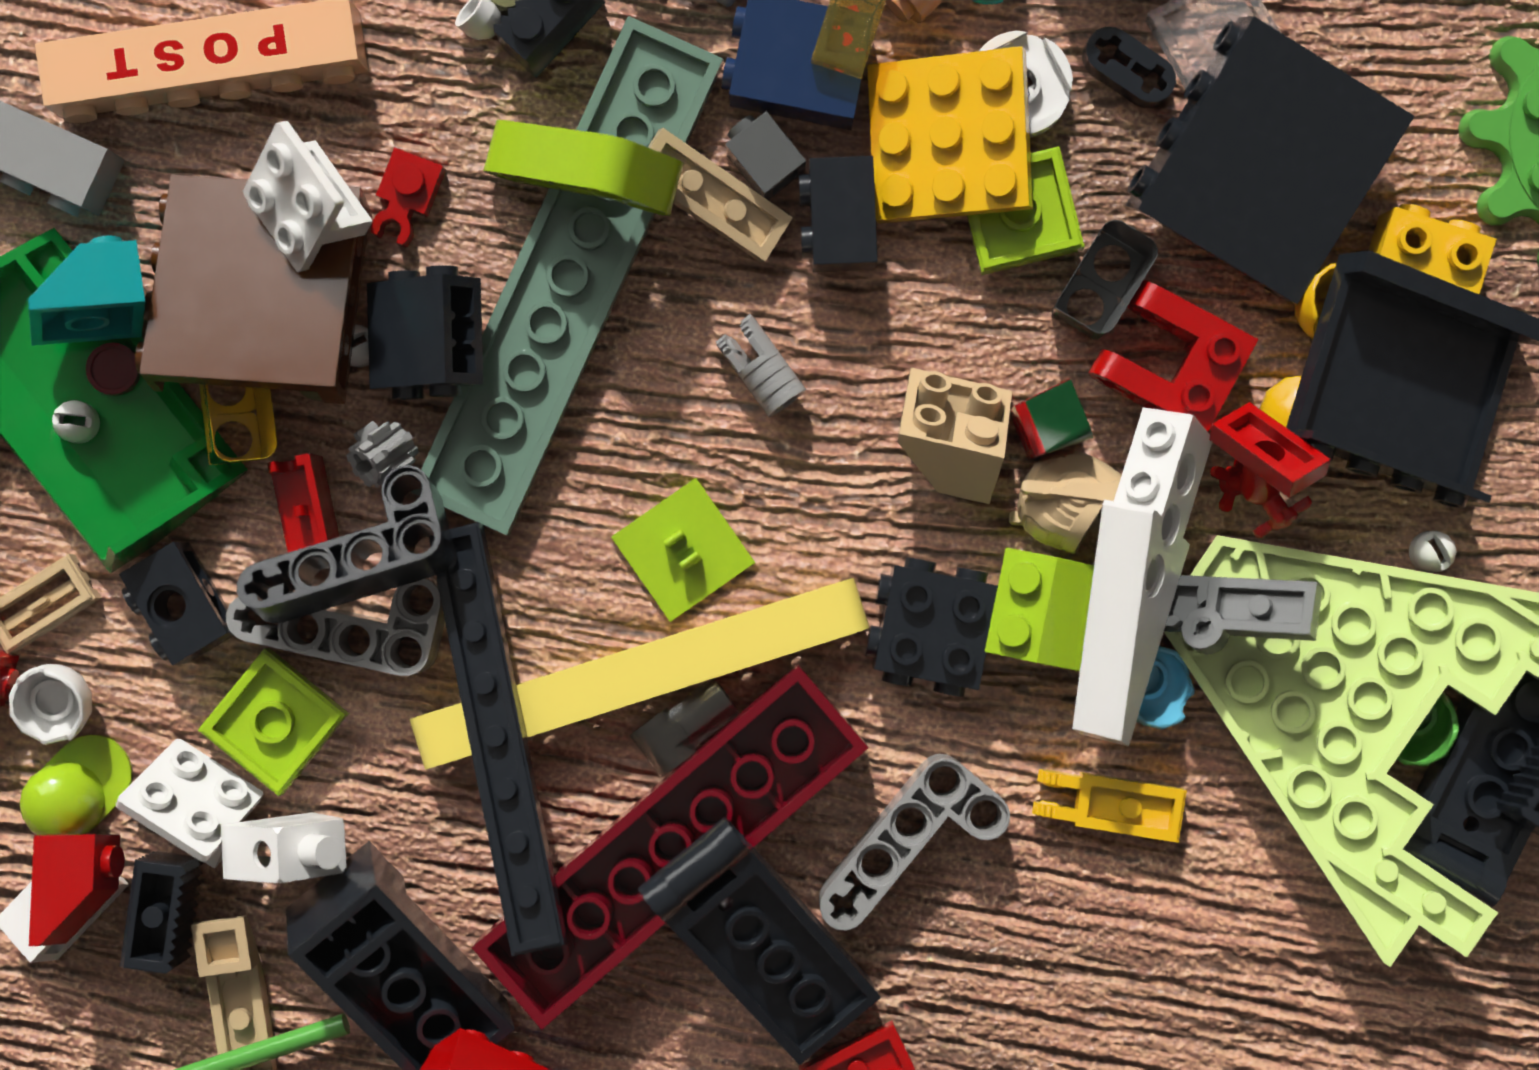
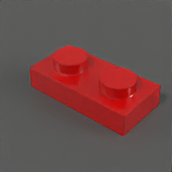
[798,1020,916,1070]

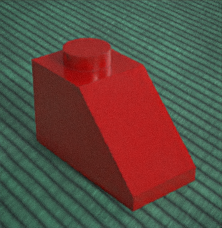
[29,834,125,946]

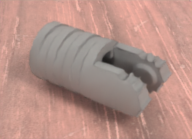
[716,314,807,417]

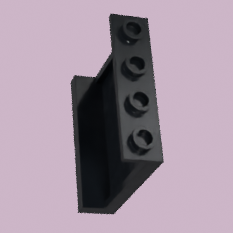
[1125,16,1415,304]
[1286,250,1539,509]

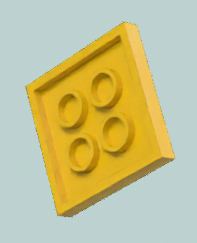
[867,46,1033,224]

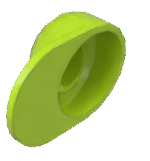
[19,735,133,835]

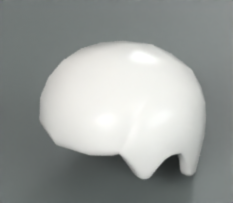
[9,664,92,745]

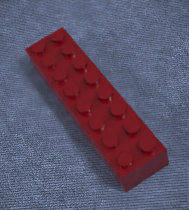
[472,664,869,1030]

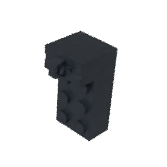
[286,841,515,1070]

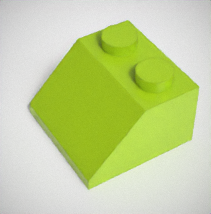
[985,547,1094,671]

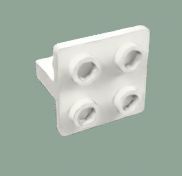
[243,121,373,272]
[116,739,263,869]

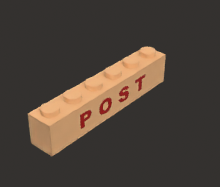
[35,0,369,123]

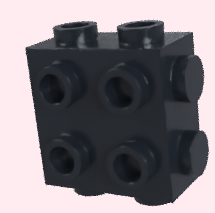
[367,265,484,400]
[865,557,998,697]

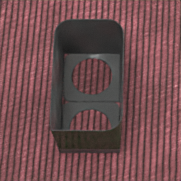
[1051,220,1158,340]

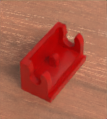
[267,453,340,553]

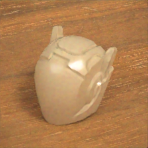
[1009,450,1122,554]

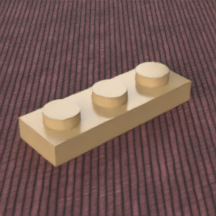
[648,128,793,262]

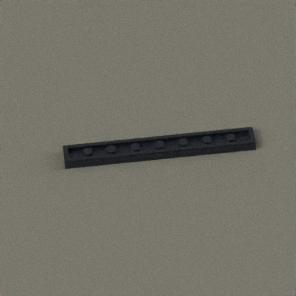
[429,522,568,956]

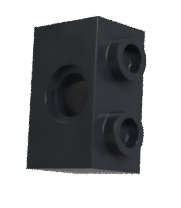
[119,542,234,666]

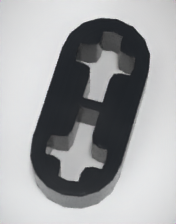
[1082,27,1176,108]

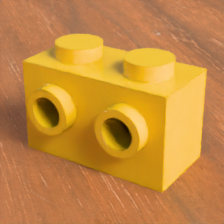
[1368,204,1497,294]

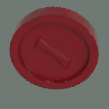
[86,343,141,396]

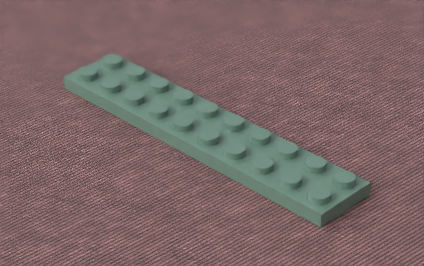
[411,16,724,536]

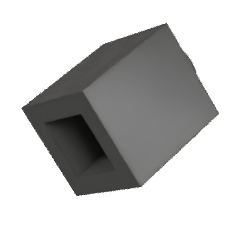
[725,111,806,201]

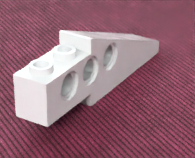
[1072,408,1212,746]

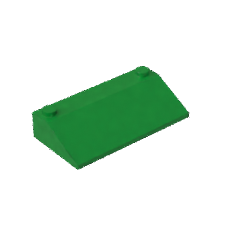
[0,228,248,574]

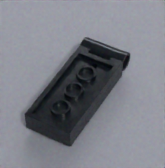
[1403,672,1539,908]
[639,817,882,1065]

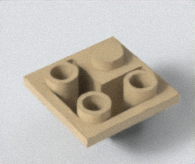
[897,368,1012,504]

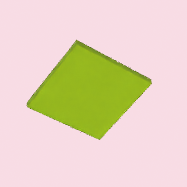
[611,478,755,622]

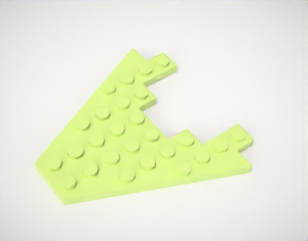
[1164,535,1539,967]

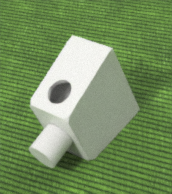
[221,812,346,883]

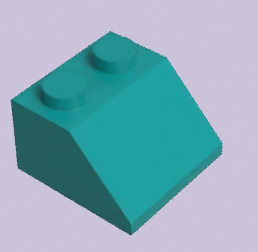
[28,236,145,346]

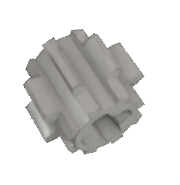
[346,421,418,488]

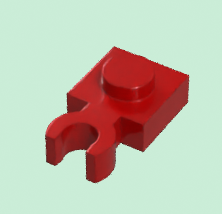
[371,147,446,248]

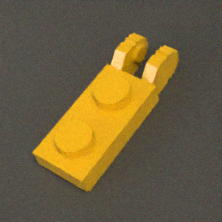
[1032,769,1187,843]

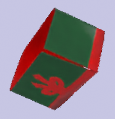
[1010,378,1093,460]

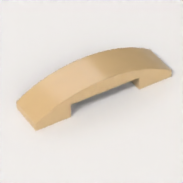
[191,915,276,1070]

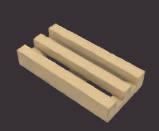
[0,554,102,654]

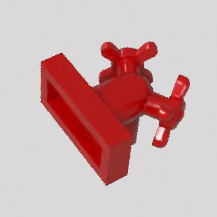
[1209,402,1331,538]

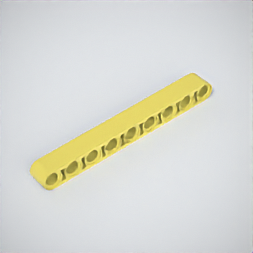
[409,578,870,769]

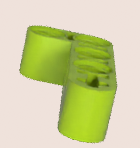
[483,120,684,216]

